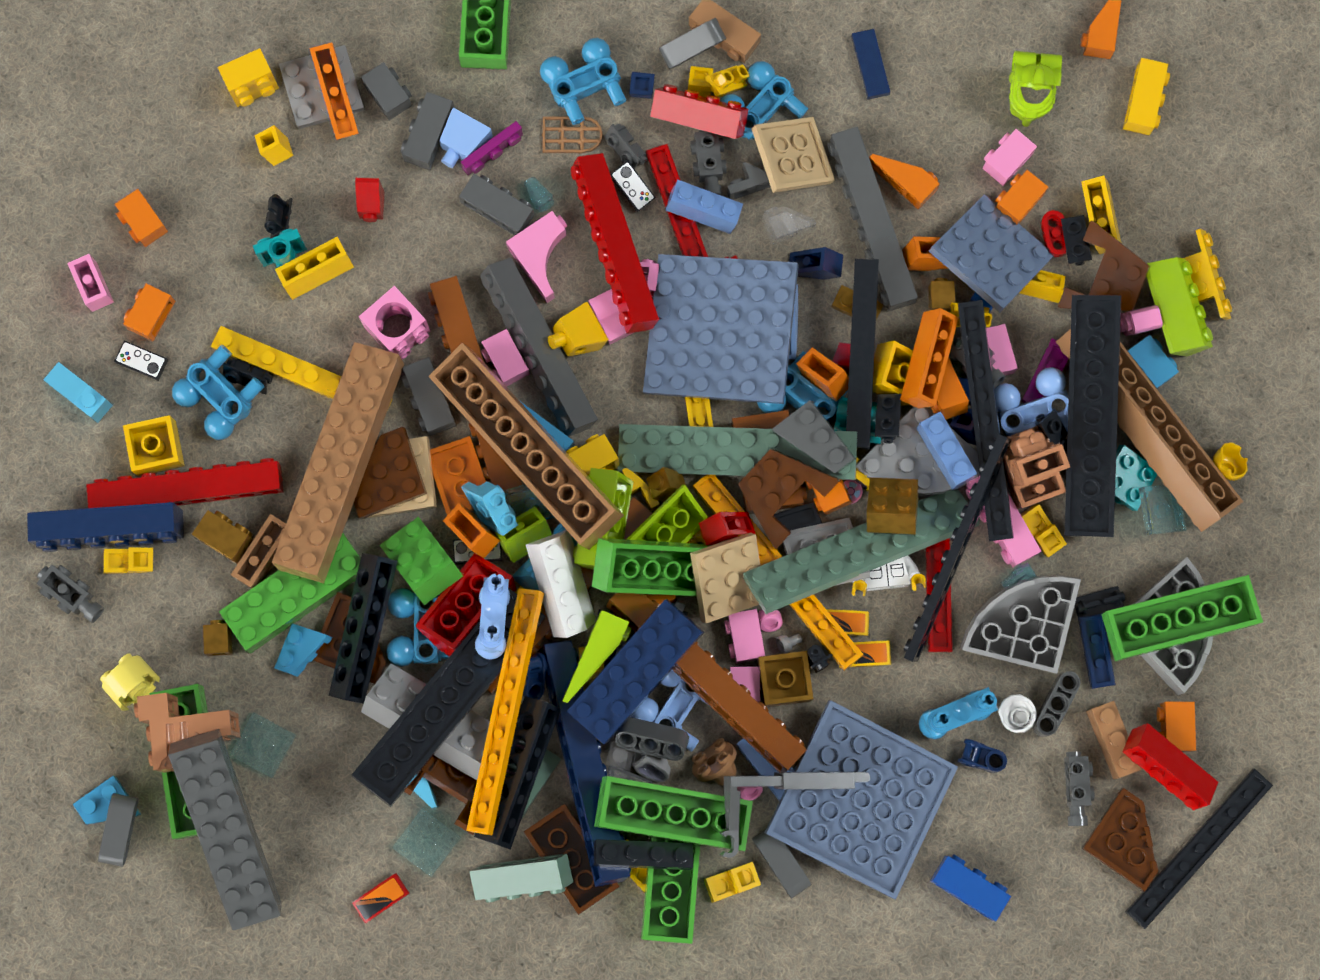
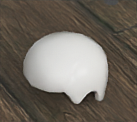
[998,694,1037,733]

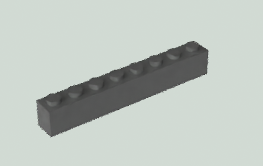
[827,126,918,312]
[480,258,598,437]

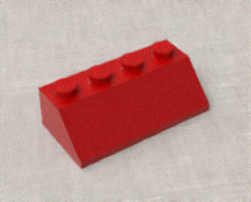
[415,553,516,656]

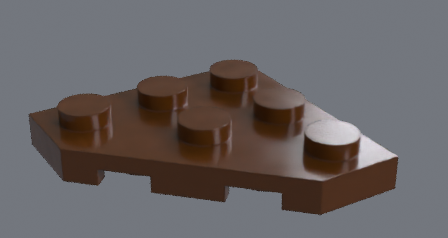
[354,426,427,519]
[313,592,387,684]
[1082,788,1158,891]

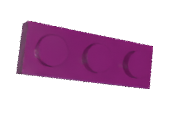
[461,121,523,175]
[1021,338,1068,403]

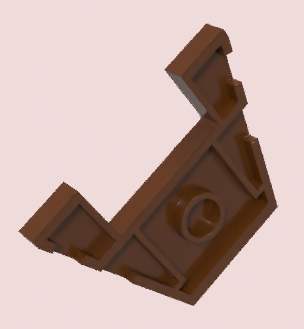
[1058,221,1150,311]
[738,448,840,549]
[404,755,477,835]

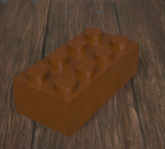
[523,804,620,915]

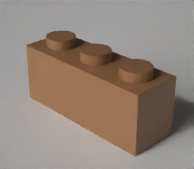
[689,0,761,64]
[231,514,286,589]
[1086,701,1142,779]

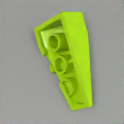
[563,610,631,703]

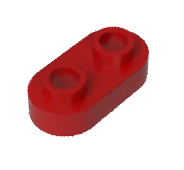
[1041,210,1066,257]

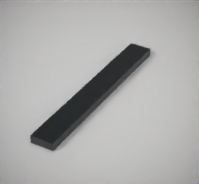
[846,259,879,449]
[1125,769,1273,929]

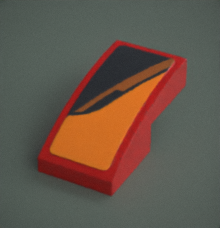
[352,873,410,924]

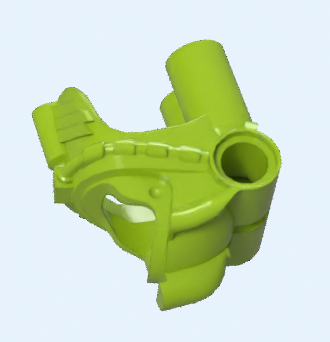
[1009,51,1062,127]

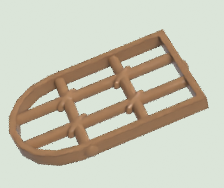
[542,117,603,154]

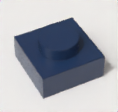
[629,72,655,99]

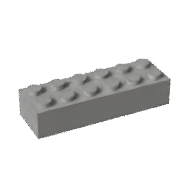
[361,664,490,780]

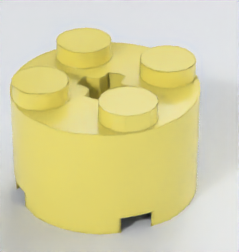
[100,653,160,711]

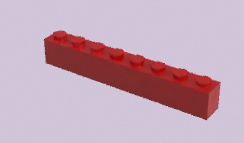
[571,153,659,334]
[86,458,284,508]

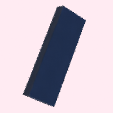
[851,29,890,100]
[1078,613,1116,689]

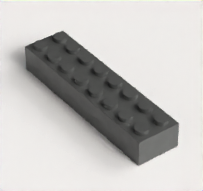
[168,729,281,930]

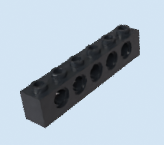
[328,553,398,704]
[474,696,561,850]

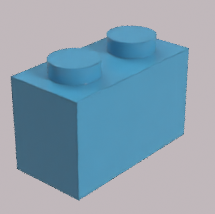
[1128,335,1179,389]

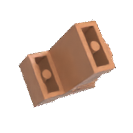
[1004,426,1070,509]
[134,693,241,773]

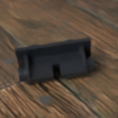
[264,194,293,238]
[1061,215,1092,266]
[223,357,273,395]
[875,394,901,444]
[1035,410,1068,456]
[1074,586,1125,617]
[807,645,832,673]

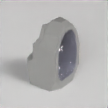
[631,752,671,782]

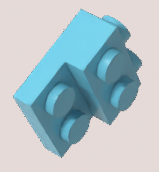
[461,481,518,536]

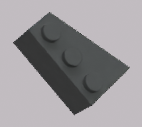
[771,400,856,473]

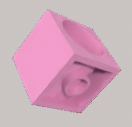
[359,286,430,360]

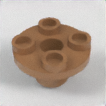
[692,738,736,786]

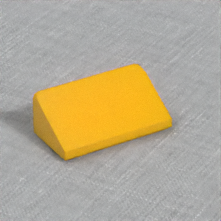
[1019,270,1066,303]

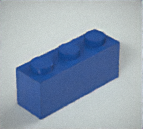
[930,854,1011,922]

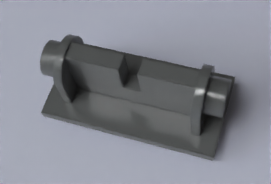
[604,123,647,169]

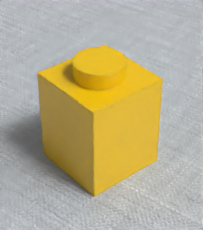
[255,125,294,166]

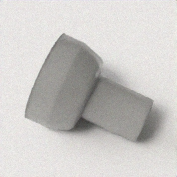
[776,633,802,654]

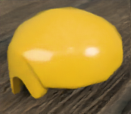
[1213,442,1248,481]

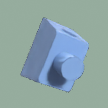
[440,108,493,168]

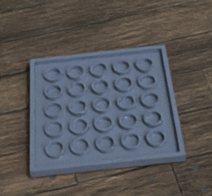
[643,254,799,404]
[764,700,958,900]

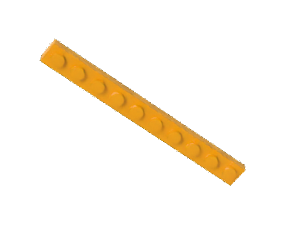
[693,475,863,671]
[466,588,544,836]

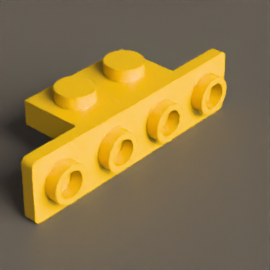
[1183,229,1232,320]

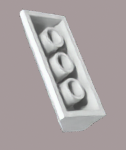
[526,530,596,638]

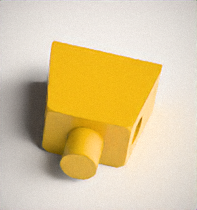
[548,302,609,356]

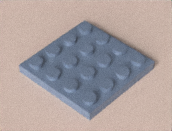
[929,194,1054,313]

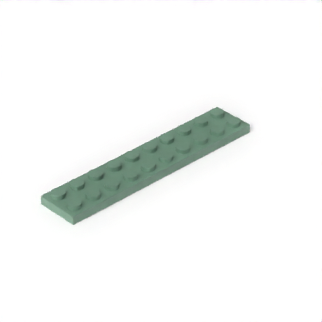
[618,424,858,480]
[743,489,980,614]

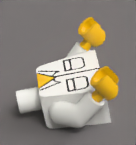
[851,555,926,596]

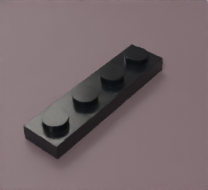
[594,839,693,870]

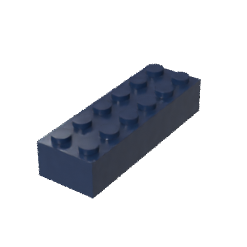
[27,502,184,552]
[567,599,705,744]

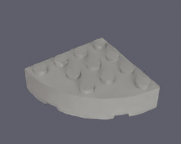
[856,407,980,498]
[1132,557,1213,696]
[960,575,1081,674]

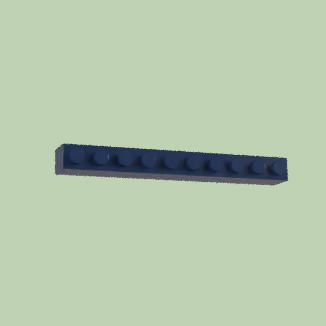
[538,640,631,887]

